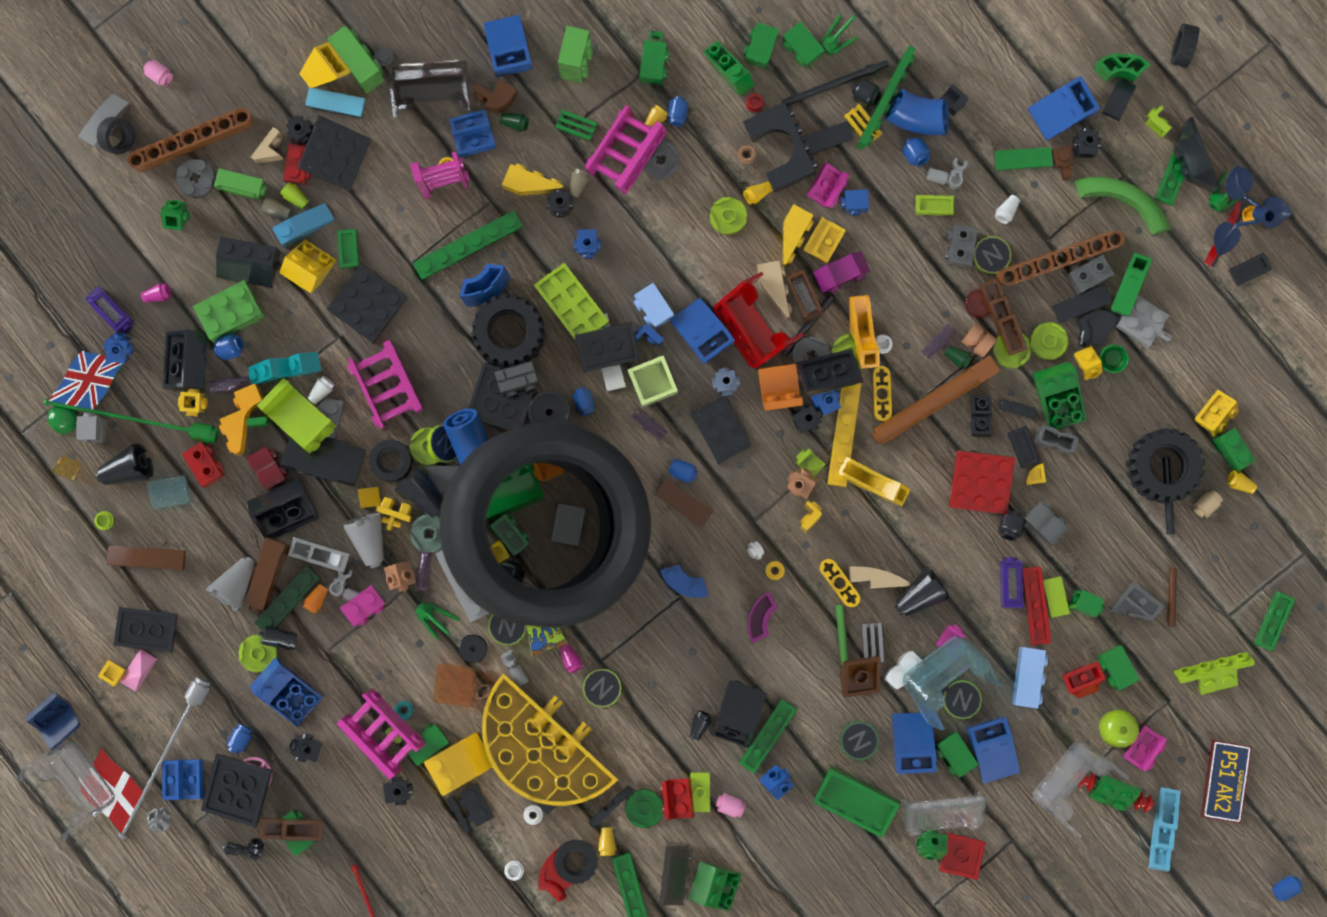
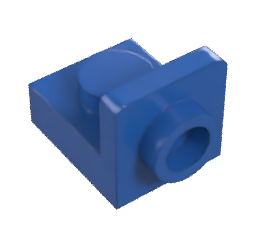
[634,324,664,347]

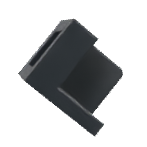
[940,84,969,117]

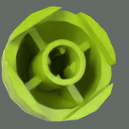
[1099,709,1139,748]

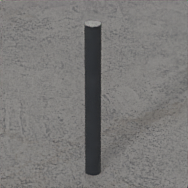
[781,295,835,357]
[1162,458,1175,534]

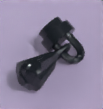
[223,838,264,859]

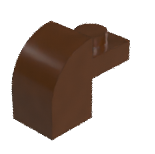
[472,80,518,113]

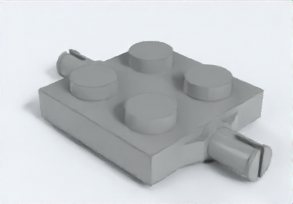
[1116,295,1172,348]

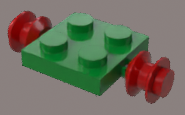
[1076,770,1154,813]

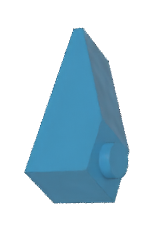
[272,203,335,248]

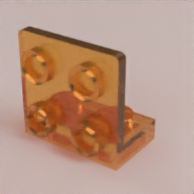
[433,664,476,707]

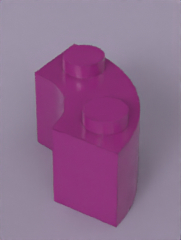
[813,251,871,293]
[747,591,778,643]

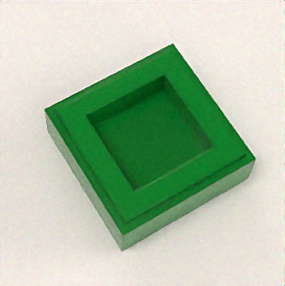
[247,417,270,428]

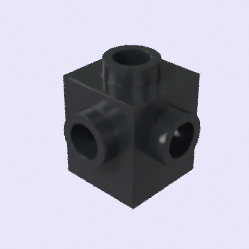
[286,115,313,145]
[1072,128,1101,158]
[546,189,574,218]
[791,405,823,435]
[289,733,322,763]
[383,776,414,806]

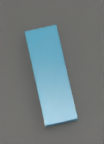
[305,87,366,118]

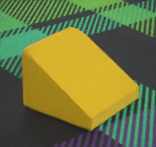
[358,487,381,509]

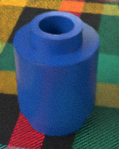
[667,97,689,126]
[572,387,596,417]
[669,459,699,483]
[226,724,253,754]
[1271,875,1303,902]

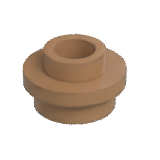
[737,145,756,164]

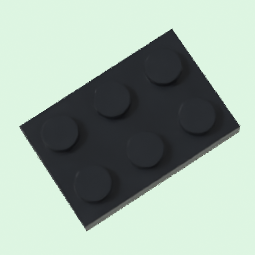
[575,322,639,373]
[796,349,863,396]
[691,396,752,464]
[113,607,178,652]

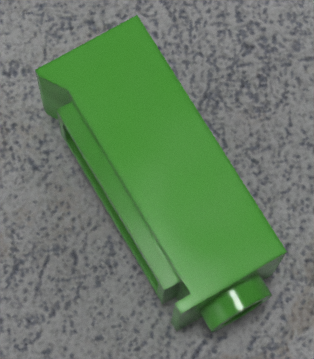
[214,168,268,201]

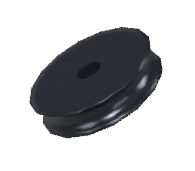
[458,634,487,663]

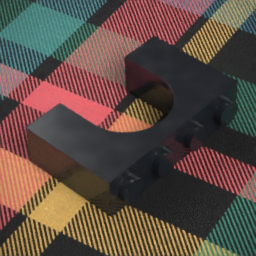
[743,102,818,193]

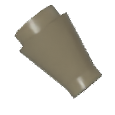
[569,168,590,198]
[261,198,291,219]

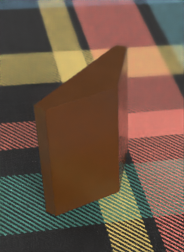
[839,656,881,698]

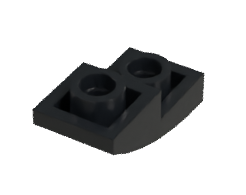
[1102,78,1136,121]
[971,395,992,437]

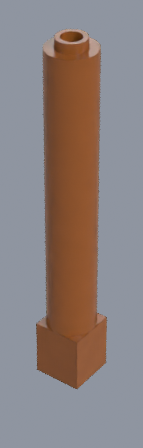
[871,355,1000,445]

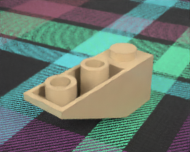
[756,261,792,320]

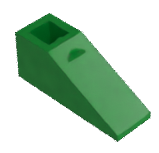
[703,40,755,97]
[1111,252,1153,317]

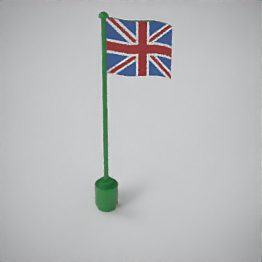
[44,351,219,444]

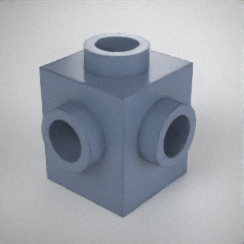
[712,368,740,396]

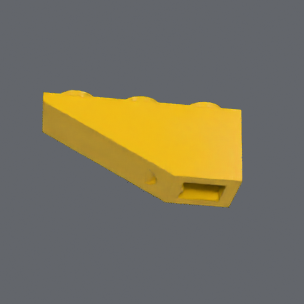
[502,164,564,196]
[782,204,814,268]

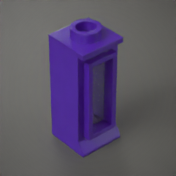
[85,286,135,333]
[1000,557,1024,608]

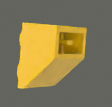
[279,240,336,293]

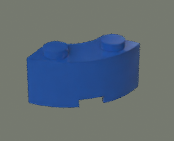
[460,264,511,307]
[660,565,708,598]

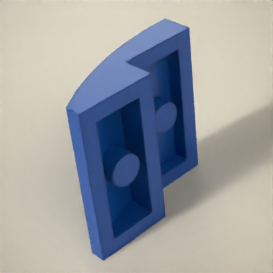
[449,109,496,158]
[162,759,204,800]

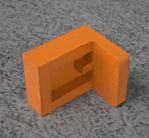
[533,463,566,482]

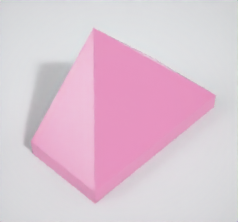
[119,649,157,692]

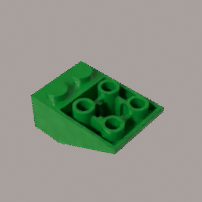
[1032,362,1087,430]

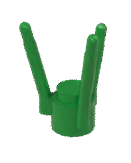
[820,15,858,55]
[1208,171,1246,213]
[415,601,460,640]

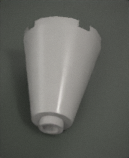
[343,513,384,568]
[206,557,257,612]

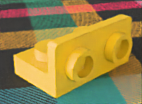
[1195,390,1239,437]
[800,501,822,534]

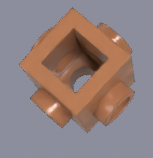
[787,468,819,499]
[384,561,416,592]

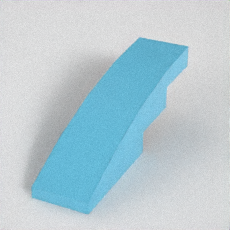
[1148,787,1180,872]

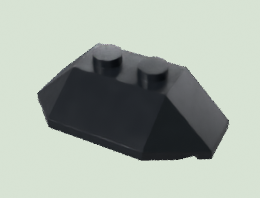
[1174,117,1220,193]

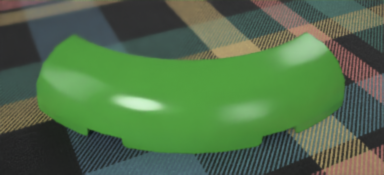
[1074,177,1171,235]

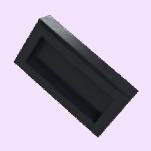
[1228,252,1272,286]
[1007,426,1040,468]

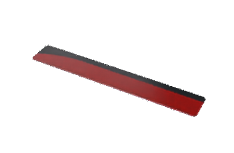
[1204,201,1247,267]

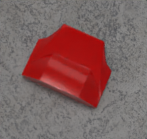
[1061,661,1106,699]

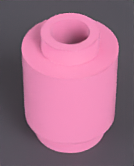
[143,59,173,87]
[715,793,746,818]

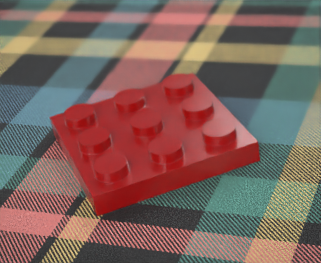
[949,450,1015,514]

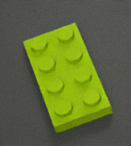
[534,263,610,341]

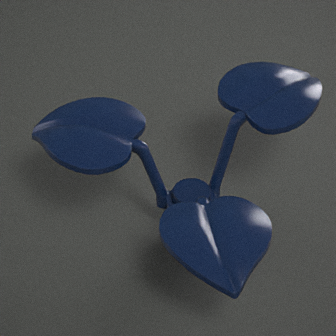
[1214,166,1292,255]

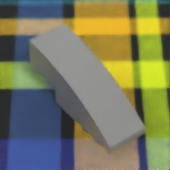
[78,93,130,150]
[288,537,349,573]

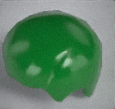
[1099,344,1129,374]
[47,406,77,434]

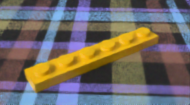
[827,374,863,487]

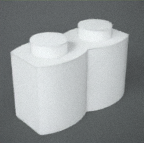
[884,651,923,689]

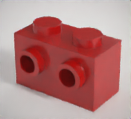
[182,442,225,488]

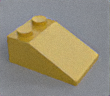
[424,732,492,796]

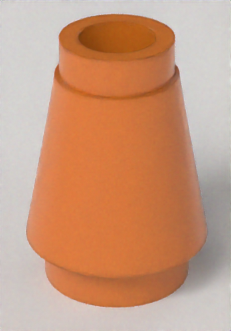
[302,584,328,614]

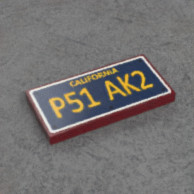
[1201,740,1252,824]

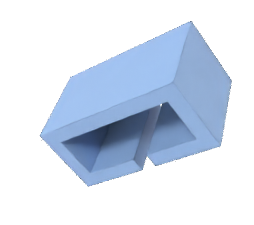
[633,283,674,329]

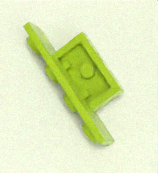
[1174,652,1255,695]

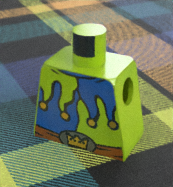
[527,626,568,656]

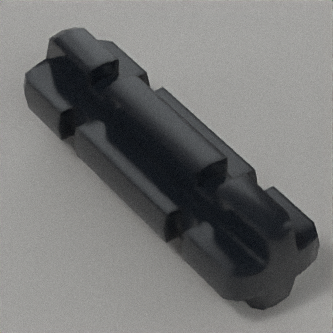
[999,398,1037,419]

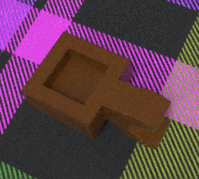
[1052,146,1075,180]

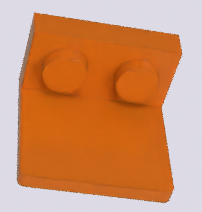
[758,363,803,411]

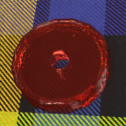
[965,289,990,318]

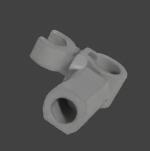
[926,158,968,190]
[329,570,360,602]
[501,650,529,687]

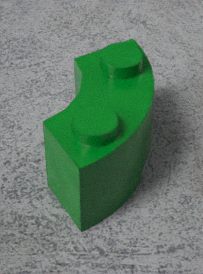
[1092,53,1151,83]

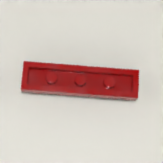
[1022,566,1051,645]

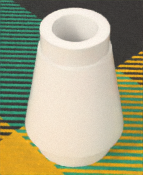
[995,195,1020,224]
[307,376,335,405]

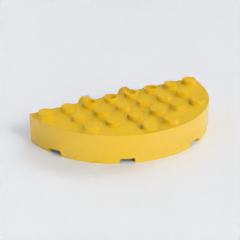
[482,673,618,806]

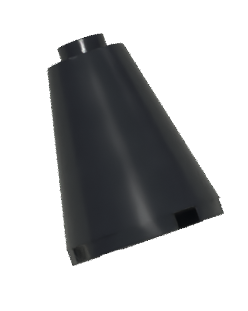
[96,443,153,485]
[395,465,443,518]
[895,566,951,616]

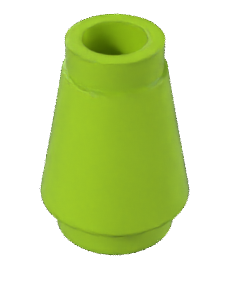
[280,182,309,209]

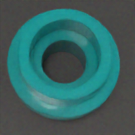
[394,701,414,720]

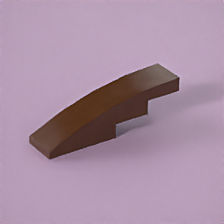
[979,277,1028,356]
[106,546,186,570]

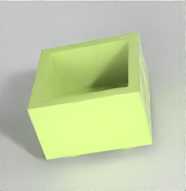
[628,356,678,408]

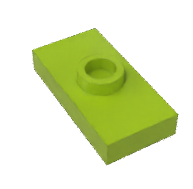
[690,772,710,812]

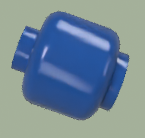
[902,138,931,166]
[214,333,244,361]

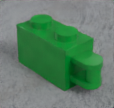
[639,30,670,85]

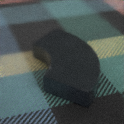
[589,786,634,828]

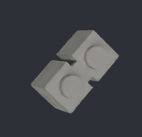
[76,413,107,443]

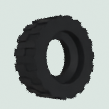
[1170,23,1200,68]
[369,439,413,482]
[554,840,598,884]

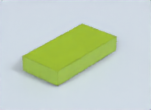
[915,195,954,216]
[1043,576,1070,618]

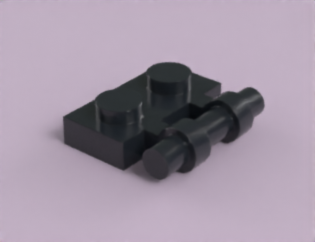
[447,783,494,833]

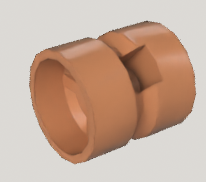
[961,323,997,358]

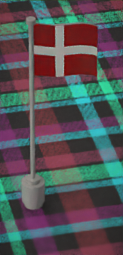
[80,676,210,839]

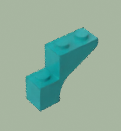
[248,352,321,385]

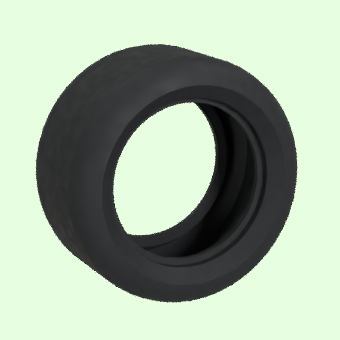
[439,422,651,628]

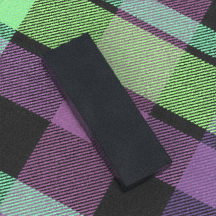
[801,121,854,156]
[1052,284,1113,324]

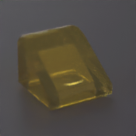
[52,455,81,480]

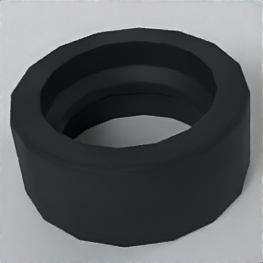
[97,116,135,154]

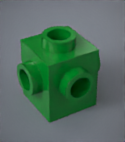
[160,200,190,231]
[916,830,948,860]

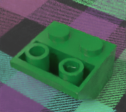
[688,861,742,911]

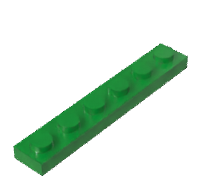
[856,45,916,150]
[413,210,523,281]

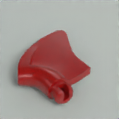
[538,848,572,902]

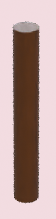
[1168,568,1177,626]

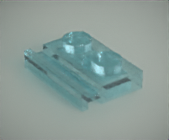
[147,475,191,510]

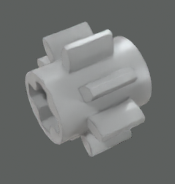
[147,807,172,833]

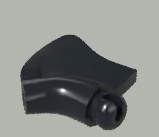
[1076,311,1121,348]

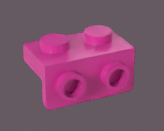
[806,163,849,208]
[340,585,387,627]
[1122,725,1167,772]

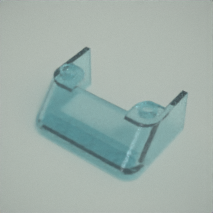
[903,636,1002,730]

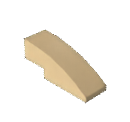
[848,567,910,589]

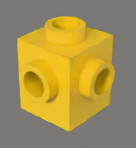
[178,389,208,416]

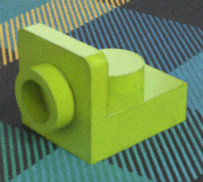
[1145,105,1172,138]
[795,448,826,476]

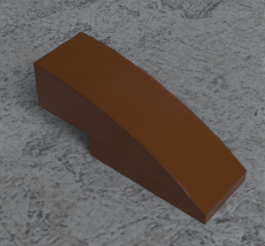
[259,818,323,841]

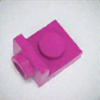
[935,625,966,656]

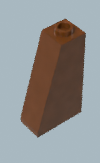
[244,538,291,613]

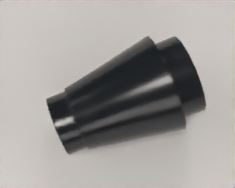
[689,710,712,741]

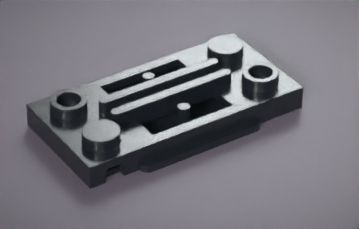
[280,437,366,487]

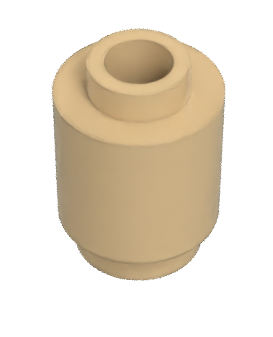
[1194,490,1223,518]

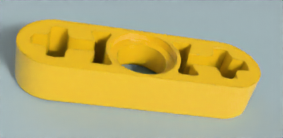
[872,366,892,422]
[819,559,860,607]

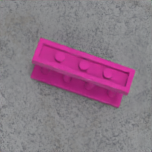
[585,105,667,195]
[410,152,470,199]
[347,340,424,430]
[337,688,426,780]

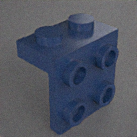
[25,691,81,750]

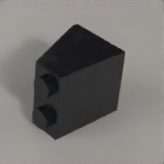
[711,680,767,748]

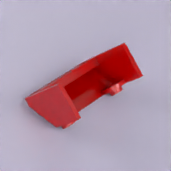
[714,272,804,368]

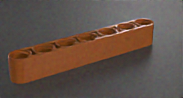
[127,108,254,172]
[996,230,1125,285]

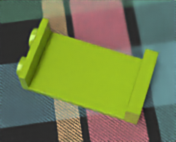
[257,378,336,454]

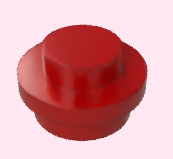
[745,94,764,113]

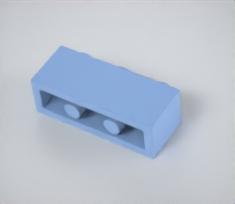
[1012,647,1048,708]

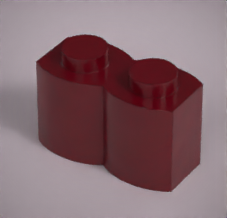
[246,446,288,491]

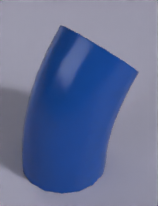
[884,89,949,135]
[443,408,489,465]

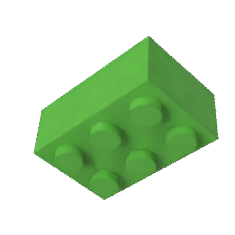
[327,25,385,94]
[558,26,594,83]
[193,280,266,343]

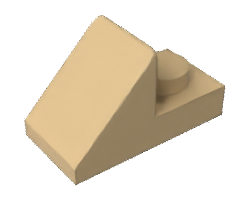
[251,127,283,164]

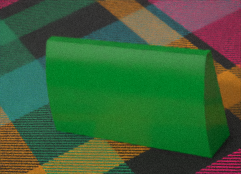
[486,463,545,524]
[813,765,900,838]

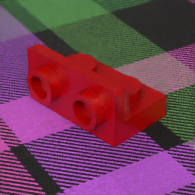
[283,144,311,185]
[661,778,695,820]

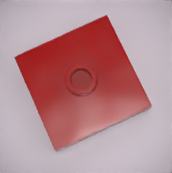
[939,832,986,880]

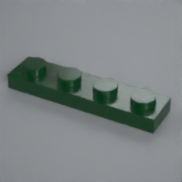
[254,565,321,630]

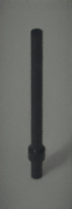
[781,60,889,106]

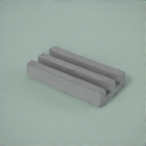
[862,623,884,662]

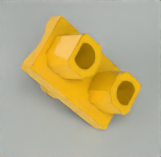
[376,497,413,531]

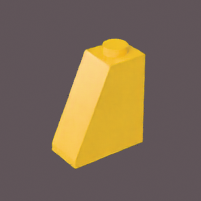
[299,42,351,88]

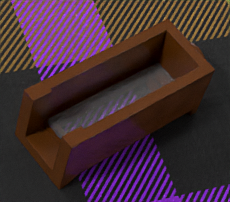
[786,270,823,322]

